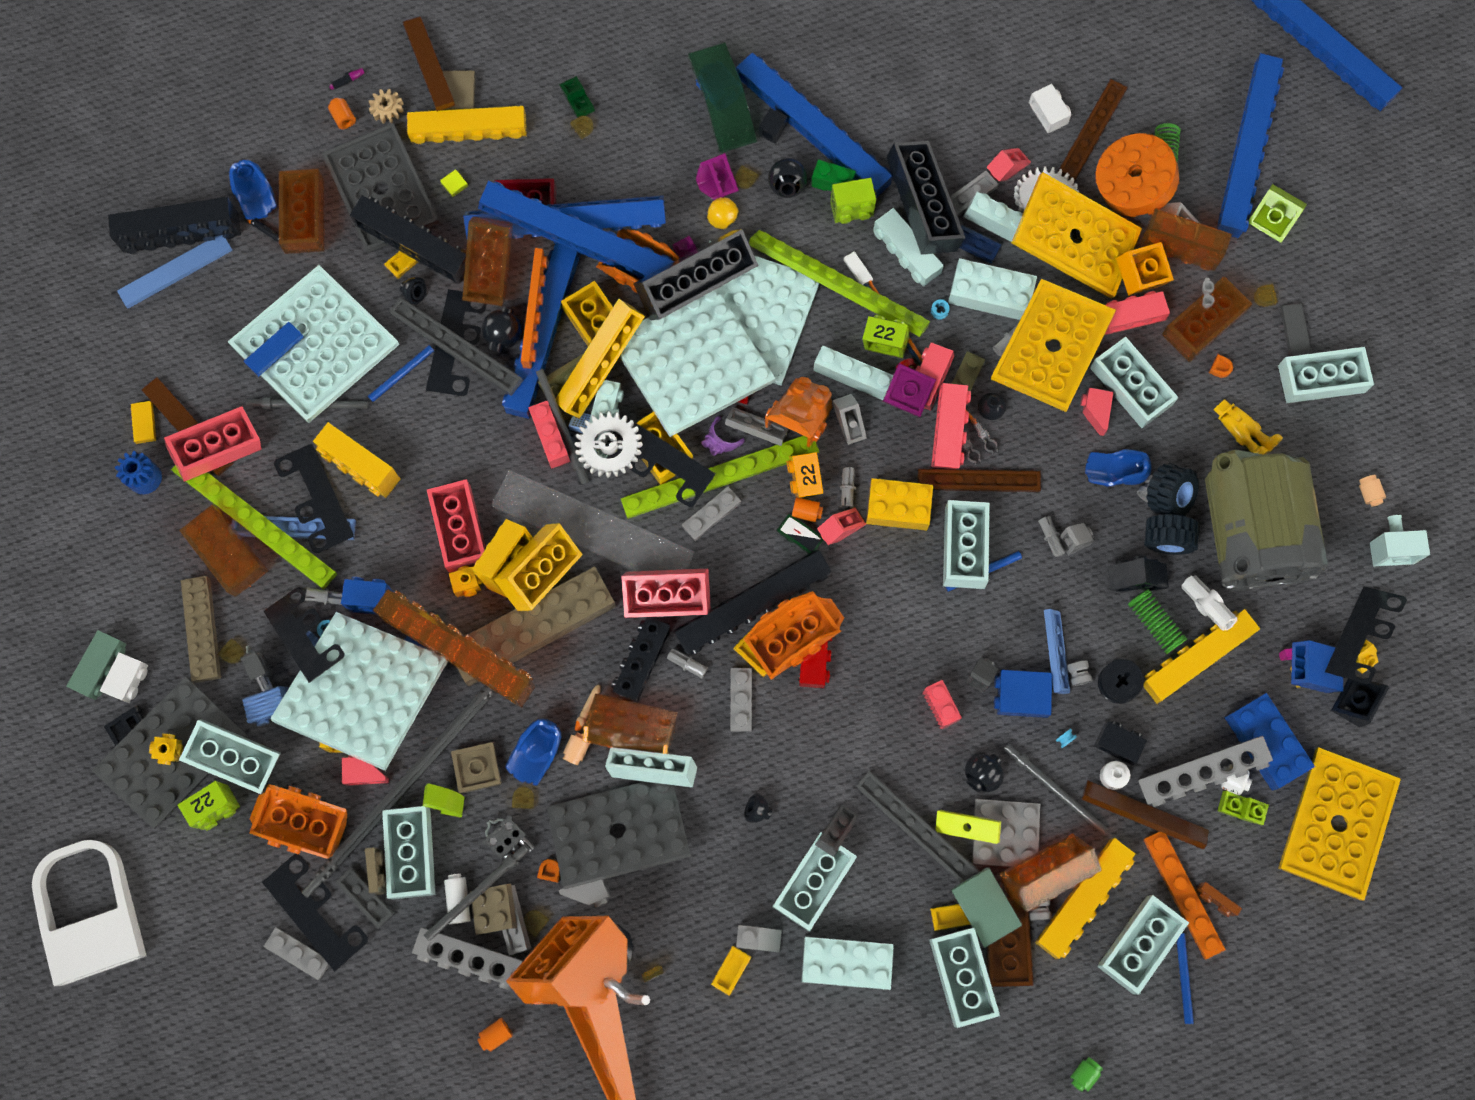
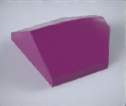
[696,153,739,200]

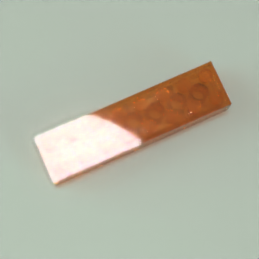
[373,589,536,708]

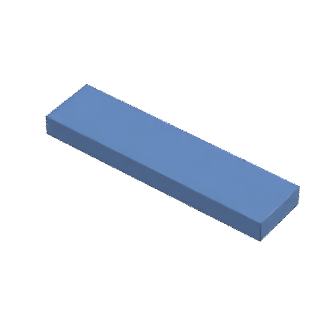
[1044,609,1070,694]

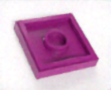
[882,363,936,418]

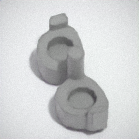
[1202,278,1214,308]

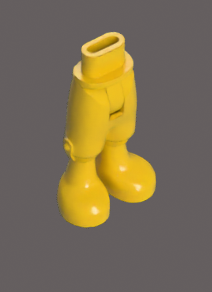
[1214,399,1283,455]

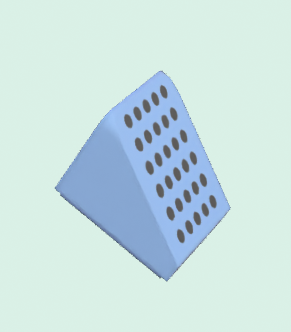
[569,413,591,433]

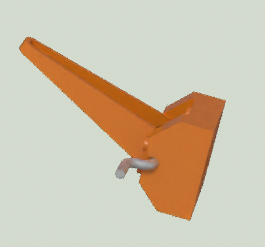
[506,916,650,1100]

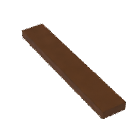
[403,16,455,111]
[1058,79,1128,182]
[141,377,234,476]
[918,469,1041,492]
[1082,780,1209,850]

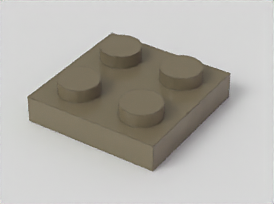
[451,742,502,794]
[365,847,387,895]
[470,884,517,935]

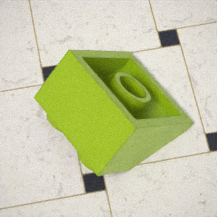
[1249,184,1307,243]

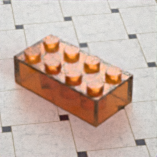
[279,169,324,254]
[1139,208,1232,271]
[462,216,513,306]
[1162,276,1252,363]
[179,505,268,597]
[583,693,678,754]
[1000,833,1102,912]

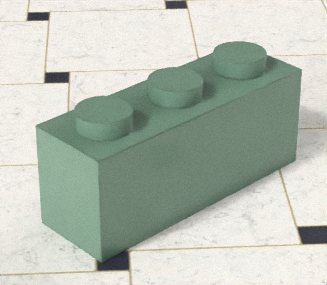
[66,630,127,700]

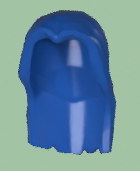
[229,160,277,220]
[1085,449,1152,487]
[505,719,561,786]

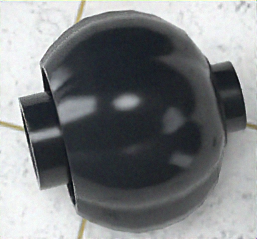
[965,754,1004,792]

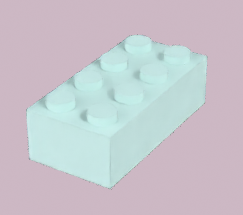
[948,258,1037,320]
[1090,337,1179,428]
[1278,347,1374,403]
[943,500,989,589]
[179,719,281,794]
[383,806,436,899]
[773,832,857,931]
[1097,895,1189,995]
[929,928,1000,1028]
[801,937,893,990]

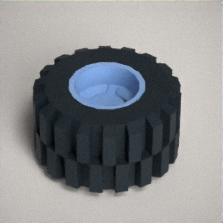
[1146,463,1199,516]
[1144,514,1200,555]

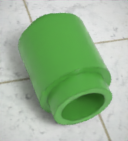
[1070,1057,1103,1092]

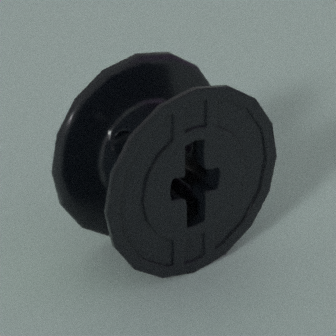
[1098,659,1144,704]

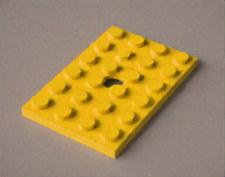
[1011,172,1142,298]
[991,279,1116,412]
[1278,747,1401,901]

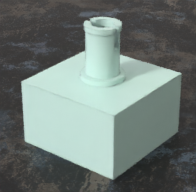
[1370,515,1430,566]

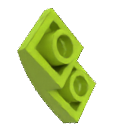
[422,783,465,818]
[1218,791,1269,825]

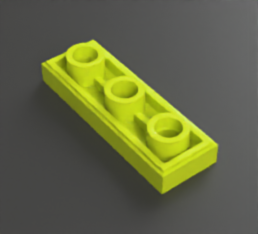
[935,810,1001,844]

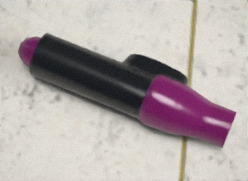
[329,68,365,90]

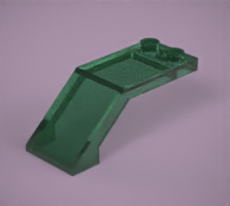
[688,42,757,153]

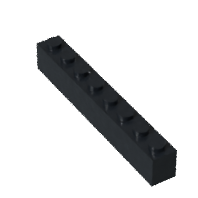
[673,550,831,655]

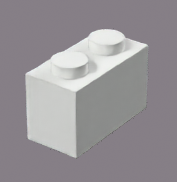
[1029,84,1071,133]
[100,653,148,703]

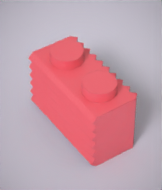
[923,680,962,729]

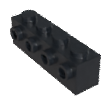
[611,617,671,705]

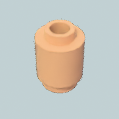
[1359,475,1386,507]
[563,733,590,766]

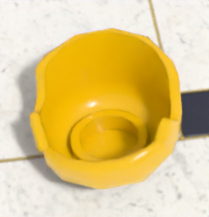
[707,197,738,229]

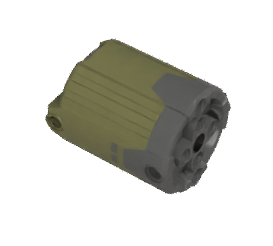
[1205,450,1328,591]

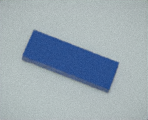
[243,322,304,377]

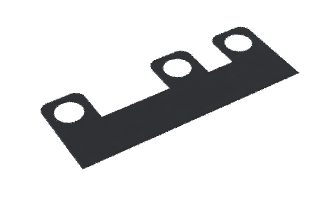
[426,289,488,396]
[600,415,716,507]
[274,443,354,553]
[1325,586,1407,684]
[263,587,345,683]
[262,854,368,972]

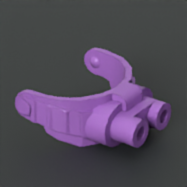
[701,416,745,456]

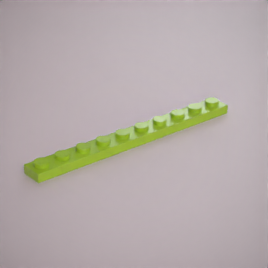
[749,230,930,337]
[621,436,819,519]
[171,465,337,590]

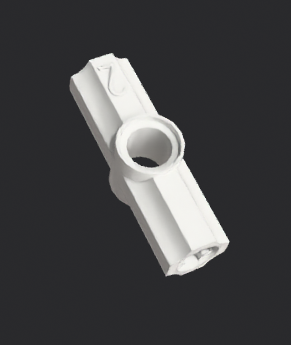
[1182,575,1237,631]

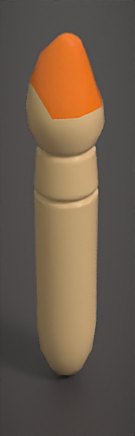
[575,684,601,731]

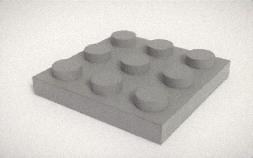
[972,799,1040,869]

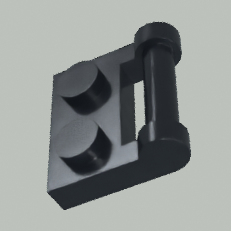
[104,706,144,746]

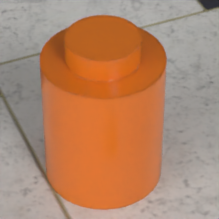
[328,98,356,129]
[792,497,823,522]
[477,1017,513,1052]

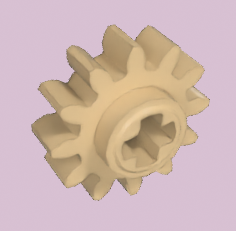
[369,89,404,124]

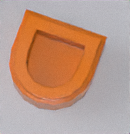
[1209,354,1233,378]
[537,859,560,883]

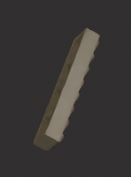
[181,576,221,683]

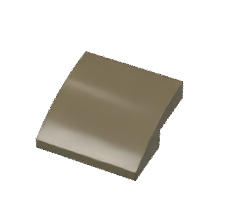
[435,71,475,110]

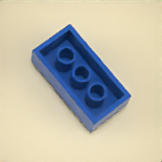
[1225,693,1315,791]

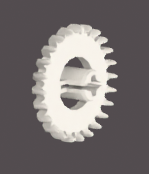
[1014,166,1079,212]
[575,411,643,478]

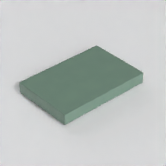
[951,867,1022,947]

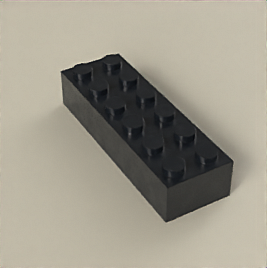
[886,141,965,255]
[350,195,471,285]
[108,197,241,254]
[633,229,759,320]

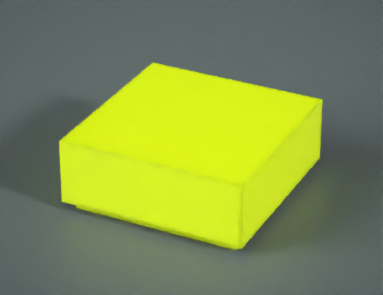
[440,169,468,197]

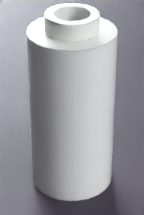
[444,874,471,925]

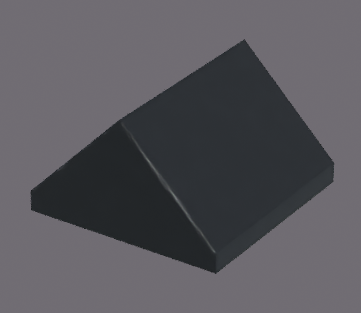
[1331,677,1389,728]

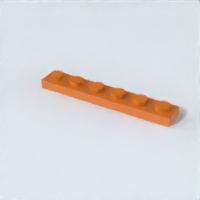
[521,248,548,369]
[1143,831,1225,959]

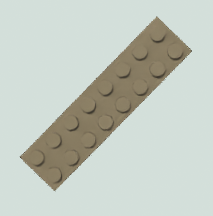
[446,566,616,687]

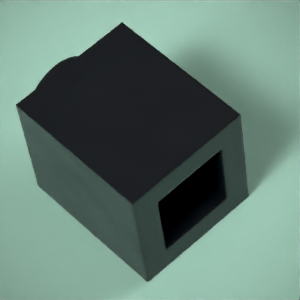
[759,108,787,144]

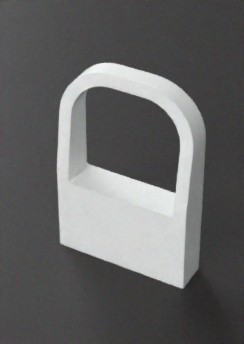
[32,840,147,986]

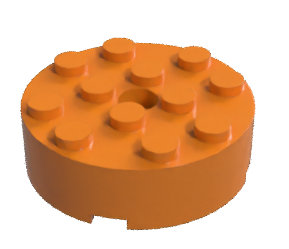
[1096,133,1179,217]

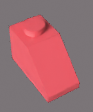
[987,148,1031,181]
[1080,388,1113,436]
[817,508,866,545]
[342,755,389,786]

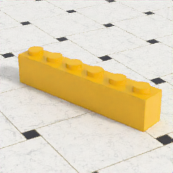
[407,106,526,144]
[555,299,645,419]
[1143,609,1260,704]
[1035,838,1135,959]

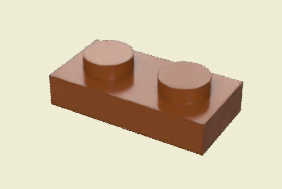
[1196,882,1242,917]

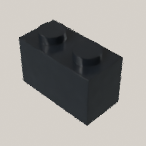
[1094,721,1147,766]

